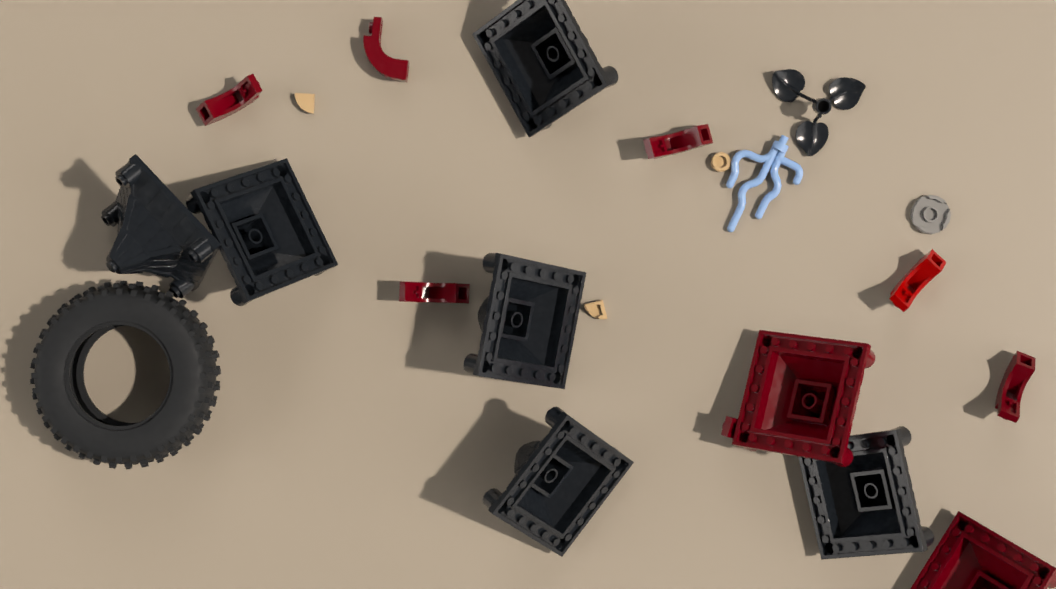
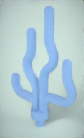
[726,135,803,232]

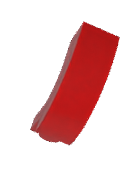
[889,249,947,312]

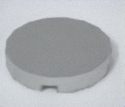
[910,195,951,234]

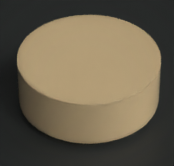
[711,152,731,172]

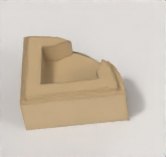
[295,93,315,114]
[584,300,607,319]

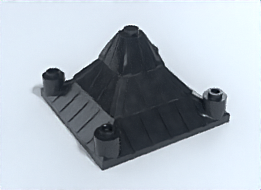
[472,0,618,138]
[101,154,221,299]
[186,158,338,306]
[464,253,586,389]
[483,407,634,557]
[798,426,934,560]

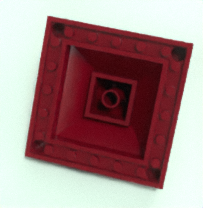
[732,330,876,467]
[910,511,1056,589]

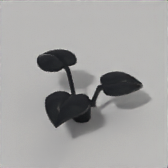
[772,69,866,156]

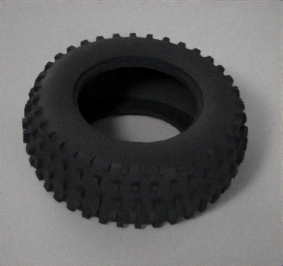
[30,281,221,469]

